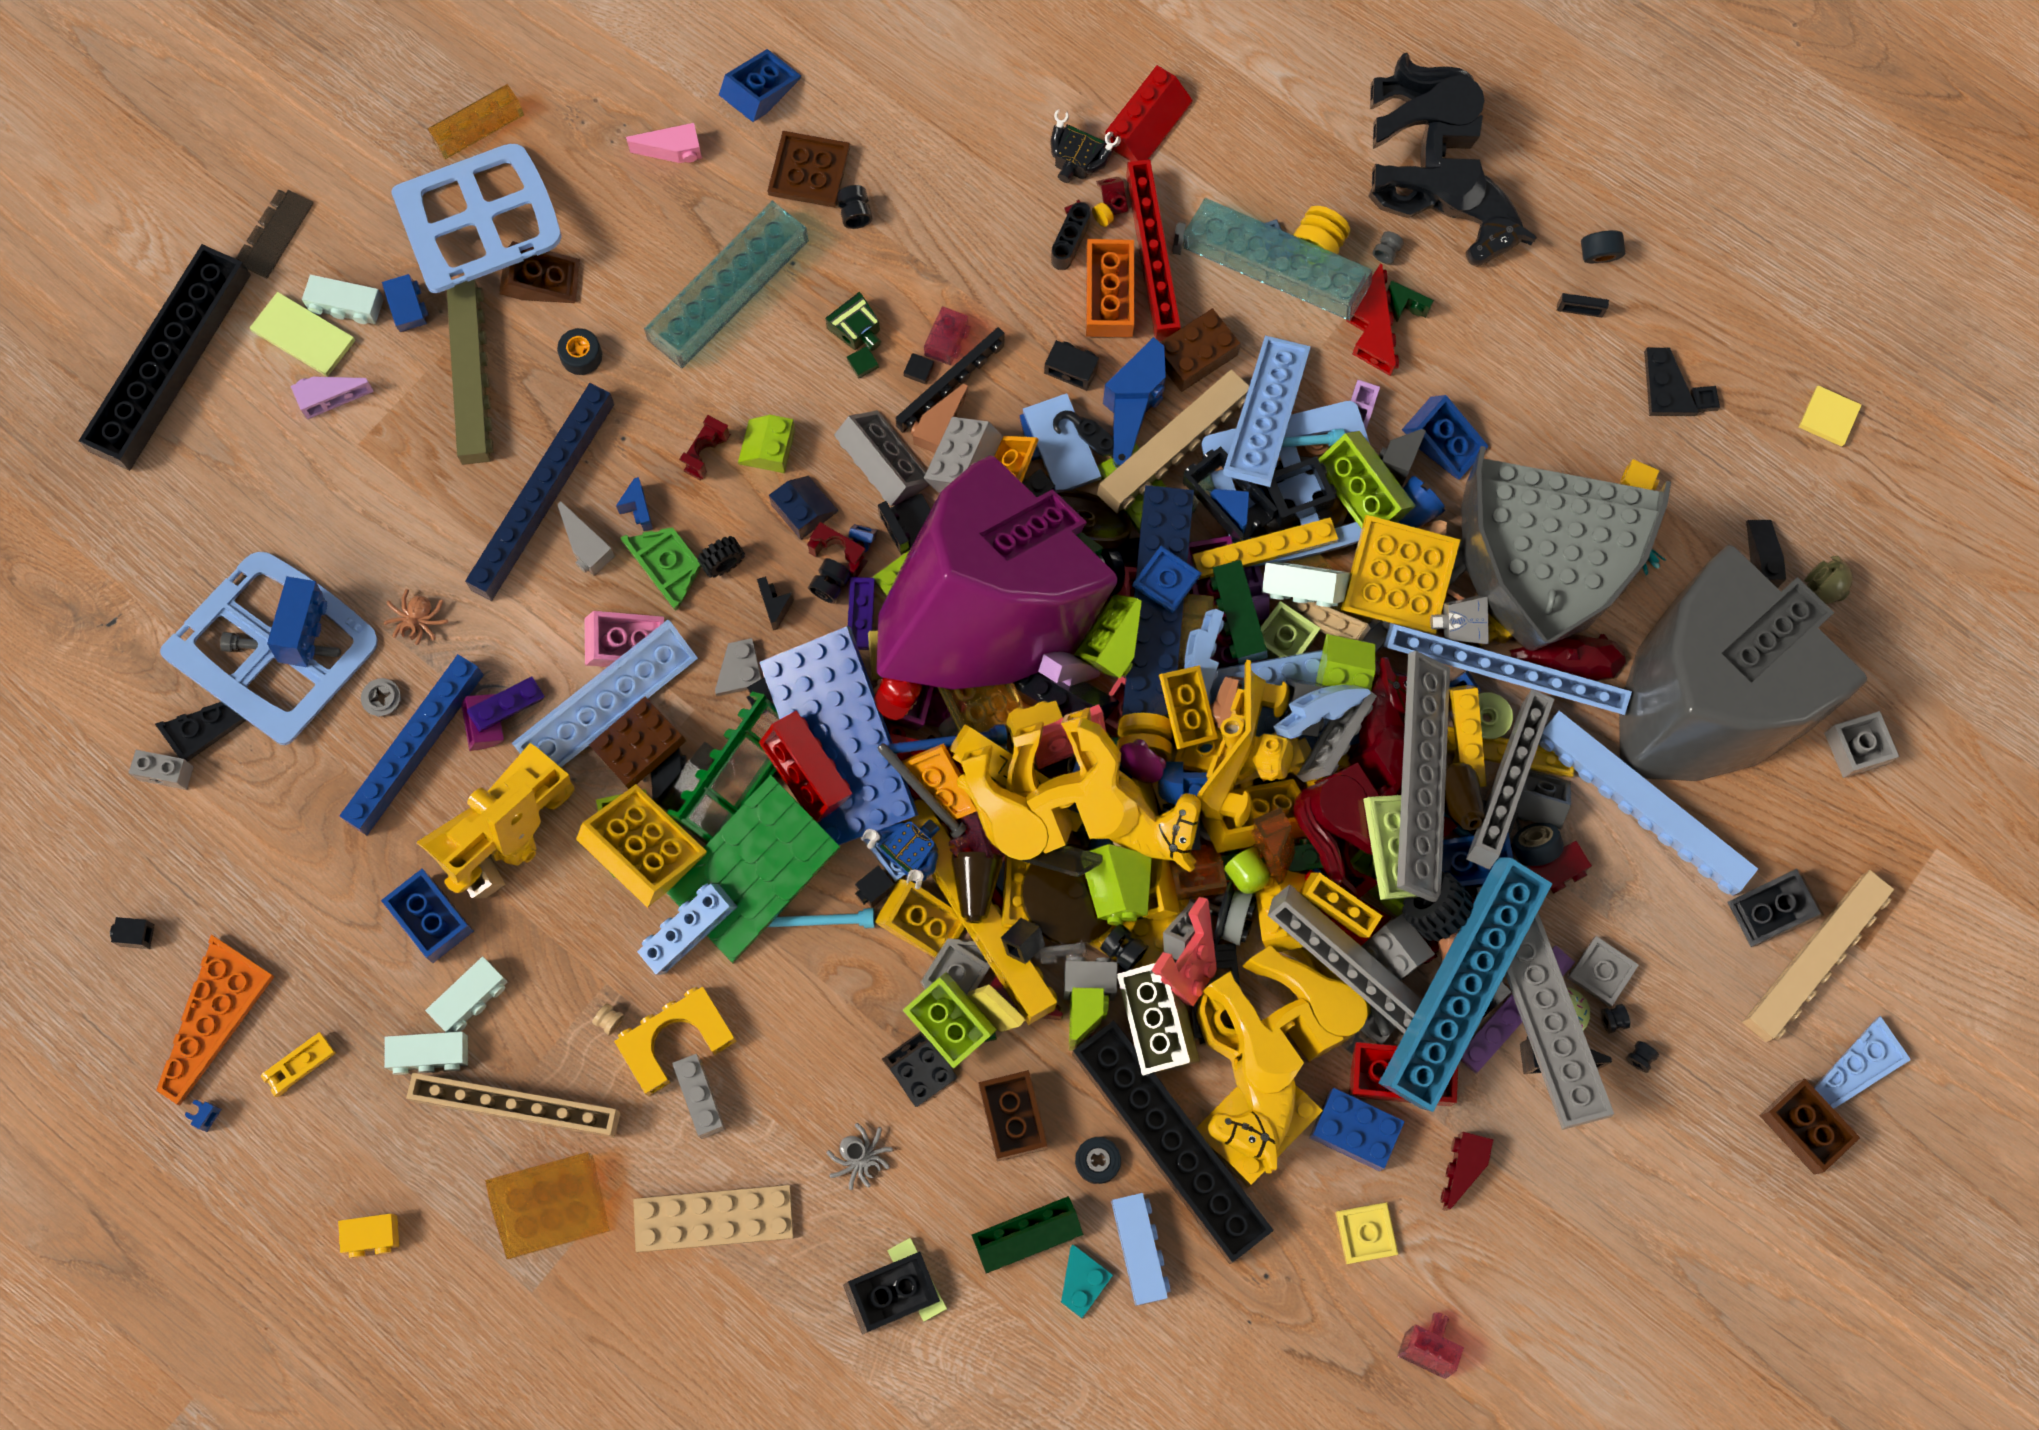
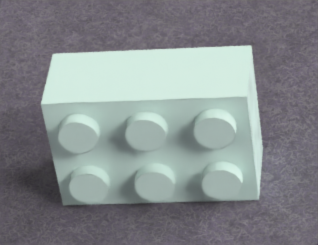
[1262,562,1350,607]

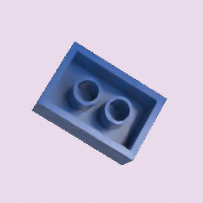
[267,576,327,667]
[381,869,474,963]
[1309,1088,1405,1172]

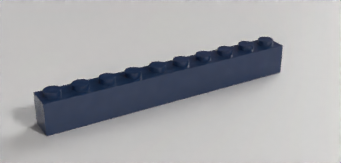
[465,383,615,601]

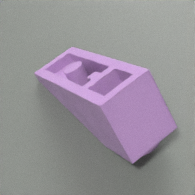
[291,377,374,419]

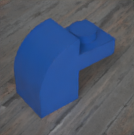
[1158,762,1207,804]

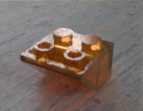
[1251,807,1295,885]
[1169,844,1227,901]

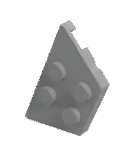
[920,938,990,995]

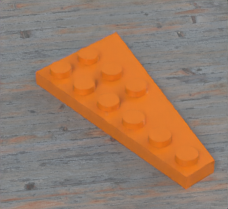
[156,934,275,1106]

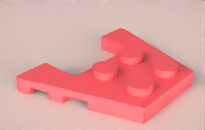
[1152,897,1217,1006]

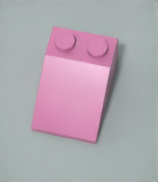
[585,611,664,667]

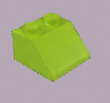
[738,415,795,473]
[1316,634,1375,691]

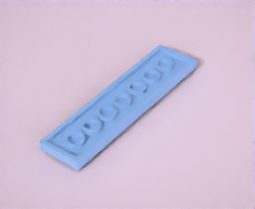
[1223,335,1311,487]
[512,620,698,767]

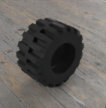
[1402,871,1473,941]

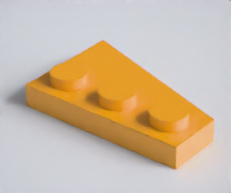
[902,743,977,820]

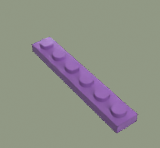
[1461,945,1575,1074]

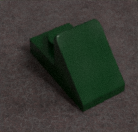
[1387,281,1434,322]

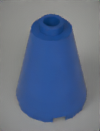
[1397,476,1446,528]

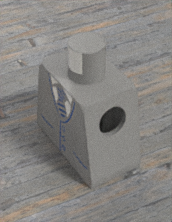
[1430,596,1489,644]

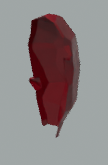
[1509,634,1626,681]

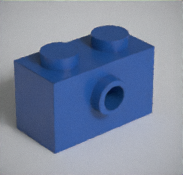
[382,274,429,332]

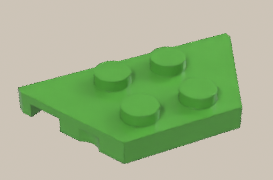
[621,527,701,611]

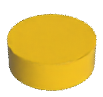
[1092,202,1114,227]

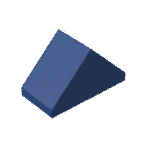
[1210,489,1249,534]

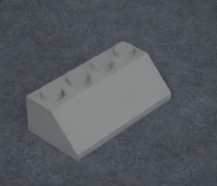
[834,410,930,506]

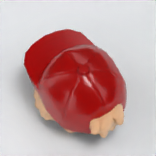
[873,678,922,720]

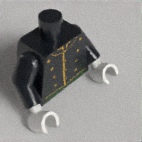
[1050,109,1121,183]

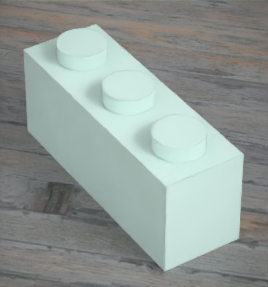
[302,275,384,324]
[425,956,508,1033]
[384,1032,468,1075]

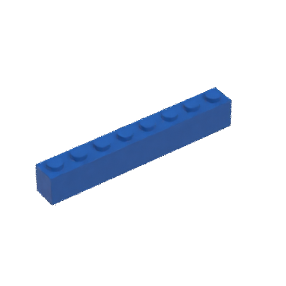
[339,654,484,836]

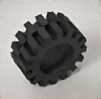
[697,536,745,578]

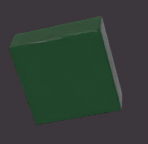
[846,346,879,379]

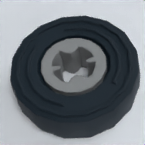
[1075,1137,1121,1184]

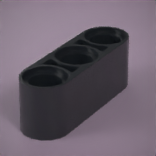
[1051,202,1091,270]

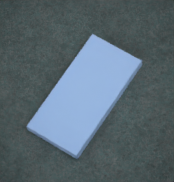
[1023,393,1101,490]

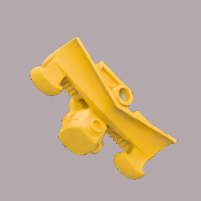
[1174,660,1293,828]
[417,743,575,893]

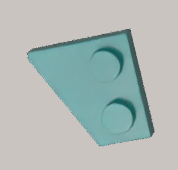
[1061,1245,1113,1319]

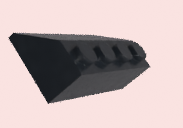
[1007,672,1119,722]

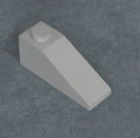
[557,501,615,576]

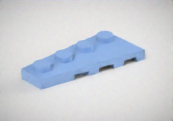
[1814,1016,1911,1109]

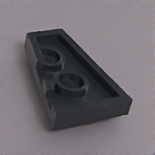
[1644,347,1699,416]
[155,702,246,762]

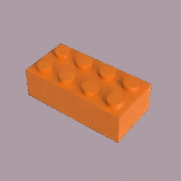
[1086,239,1134,337]

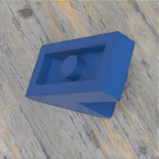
[616,477,653,531]

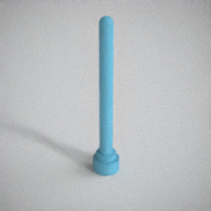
[1282,428,1345,447]
[768,908,875,928]

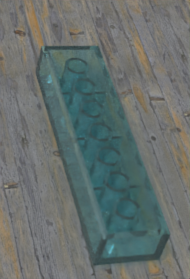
[1183,198,1372,321]
[644,200,809,369]

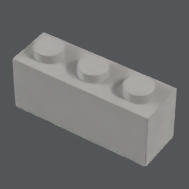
[672,1054,726,1139]

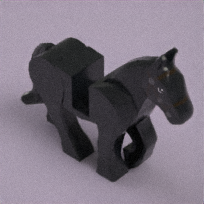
[1368,52,1537,267]

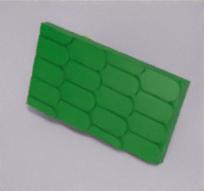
[666,775,840,964]

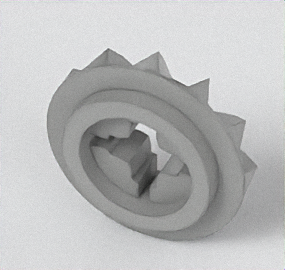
[361,678,402,717]

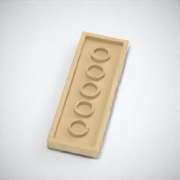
[633,1185,794,1253]

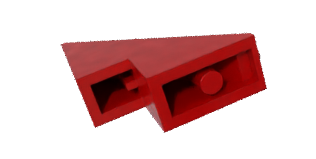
[1346,263,1399,376]

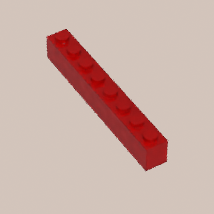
[1126,159,1181,341]

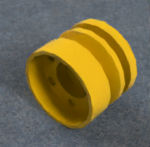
[1289,206,1350,268]

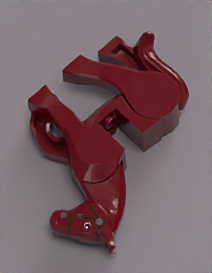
[1294,657,1458,899]

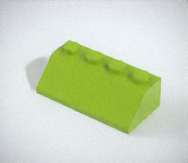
[1318,431,1415,529]

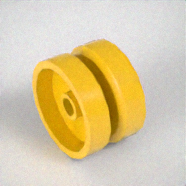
[1117,713,1173,762]

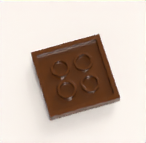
[767,131,850,208]
[589,696,686,789]

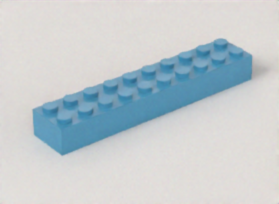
[1379,857,1552,1112]

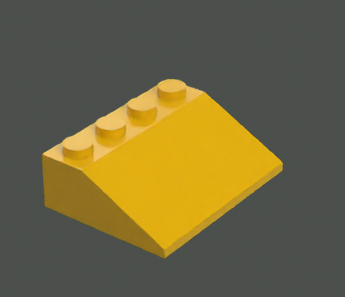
[576,784,707,908]
[1196,1086,1323,1187]

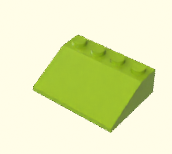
[1074,594,1142,678]

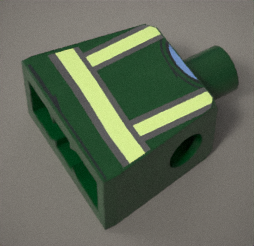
[825,292,881,351]

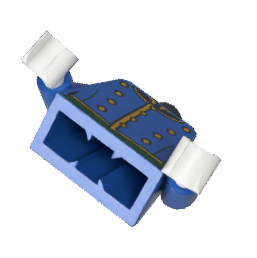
[861,819,940,889]

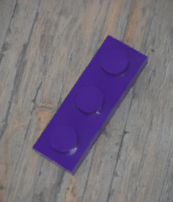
[848,577,875,650]
[467,676,545,733]

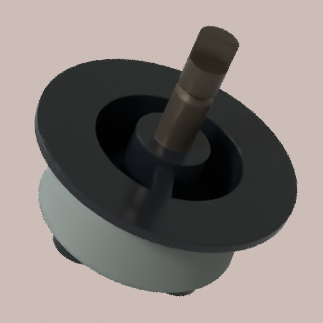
[1188,879,1257,947]

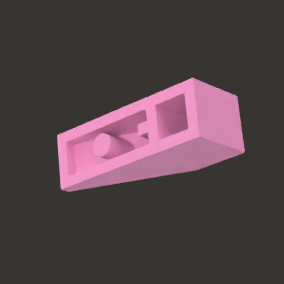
[626,123,702,163]

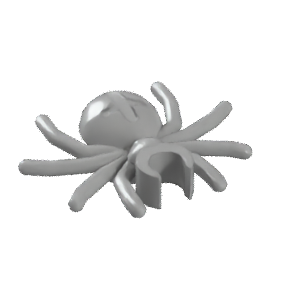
[826,1123,893,1190]

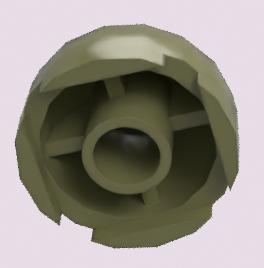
[1804,556,1853,604]

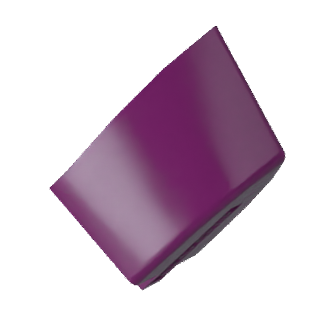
[877,455,1117,689]

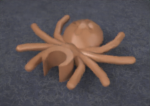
[384,589,448,645]

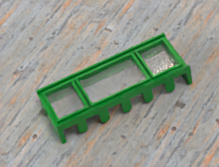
[667,692,780,844]

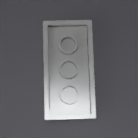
[1297,691,1377,782]

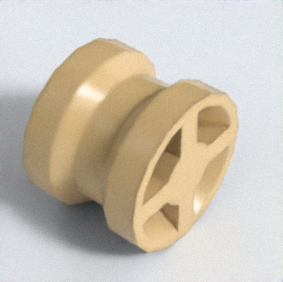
[592,1003,625,1036]

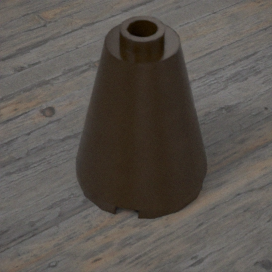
[1444,763,1485,830]
[951,852,1002,923]

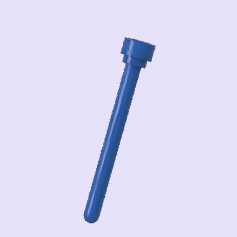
[888,724,1007,754]

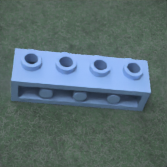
[637,883,737,975]
[1111,1193,1171,1306]

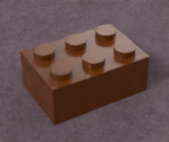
[1160,308,1241,392]
[978,1070,1048,1162]
[1759,1078,1860,1175]

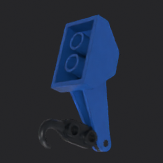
[1053,337,1166,468]

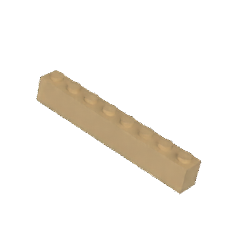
[1097,370,1249,513]
[1742,870,1894,1042]
[406,1073,620,1138]

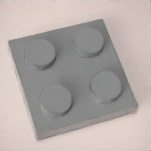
[1567,936,1639,1007]

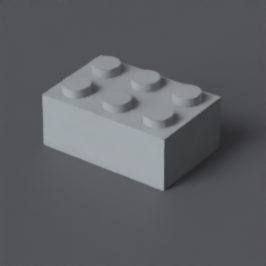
[924,417,1003,493]

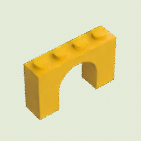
[614,986,737,1097]

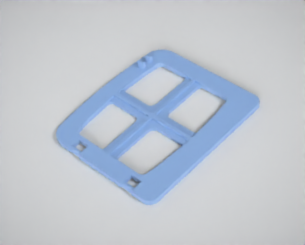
[391,144,562,293]
[1201,401,1370,567]
[160,552,378,745]

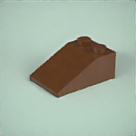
[499,241,580,303]

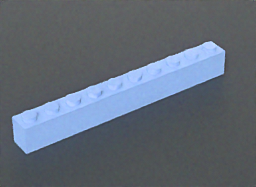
[1384,623,1632,715]
[1539,711,1758,896]

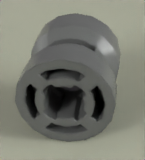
[1373,231,1404,264]

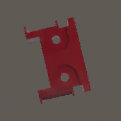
[679,415,731,480]
[807,522,868,577]

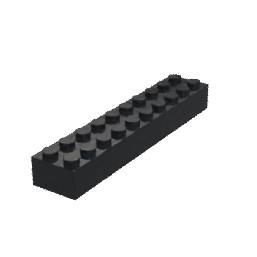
[79,244,251,471]
[1072,1020,1274,1264]

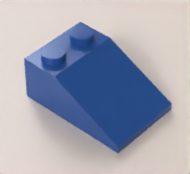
[719,49,801,122]
[1402,395,1489,480]

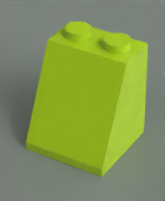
[1081,844,1152,926]

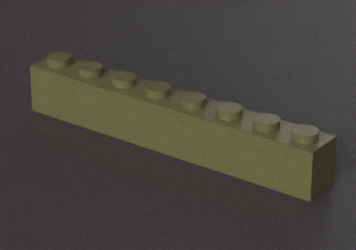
[447,279,494,465]

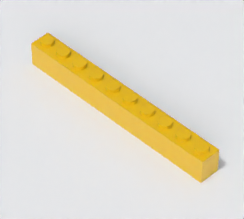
[898,799,1057,1025]

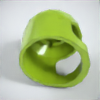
[1224,847,1270,894]

